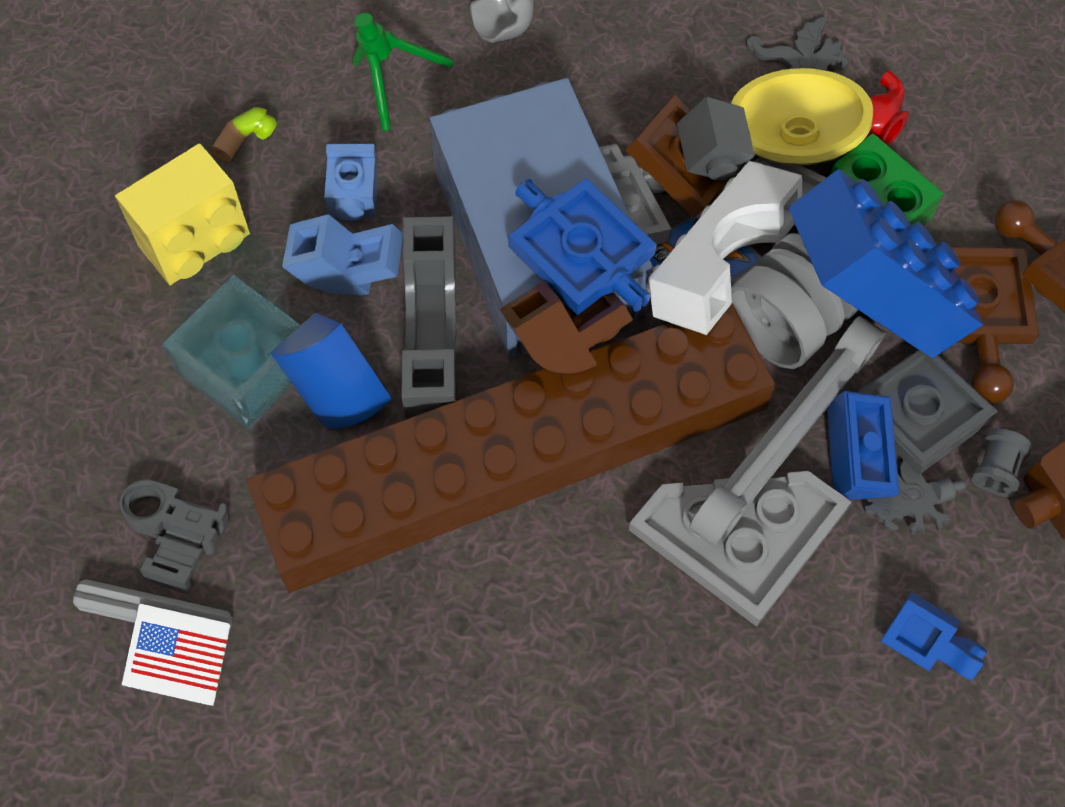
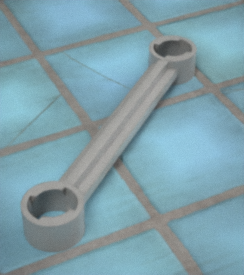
[689,316,886,548]

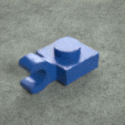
[881,592,987,680]

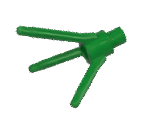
[352,13,454,131]

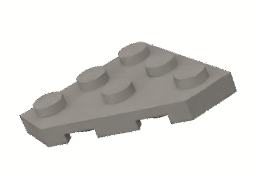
[628,471,852,627]

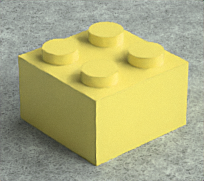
[115,143,250,285]

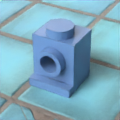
[324,144,379,222]

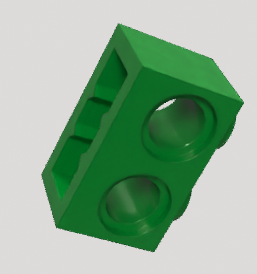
[830,133,944,226]

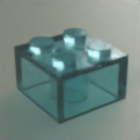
[162,275,301,429]

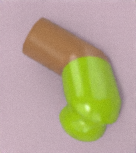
[210,107,277,162]

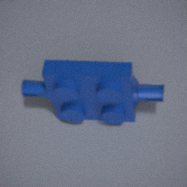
[508,178,657,315]

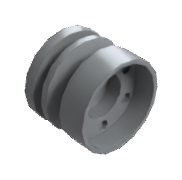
[731,233,858,369]

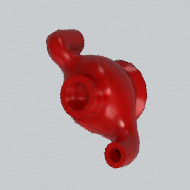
[841,70,909,157]

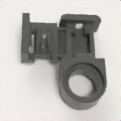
[119,480,230,595]

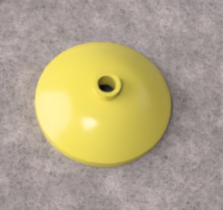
[731,68,873,165]

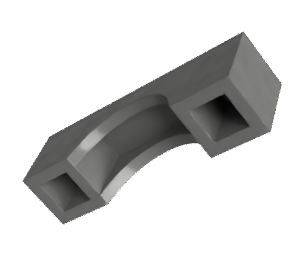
[402,216,457,420]

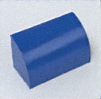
[270,313,392,429]

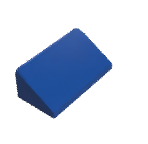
[827,391,899,500]

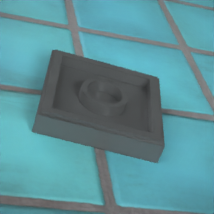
[857,349,998,475]

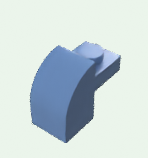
[282,214,403,296]

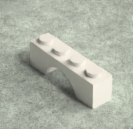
[647,161,802,335]

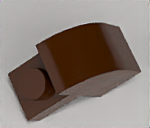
[500,281,633,374]

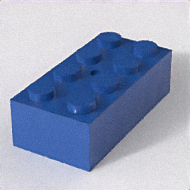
[788,169,983,358]

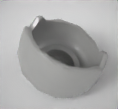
[470,0,534,43]

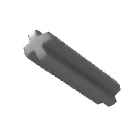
[73,579,233,636]

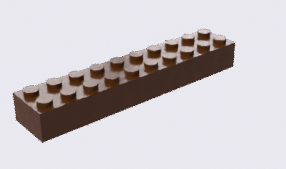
[246,304,776,593]

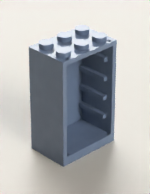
[429,78,653,359]

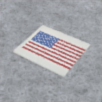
[122,604,230,706]

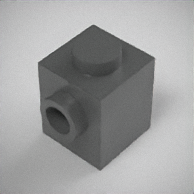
[677,96,755,181]

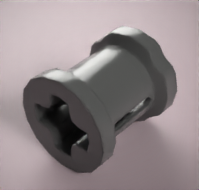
[971,428,1033,497]

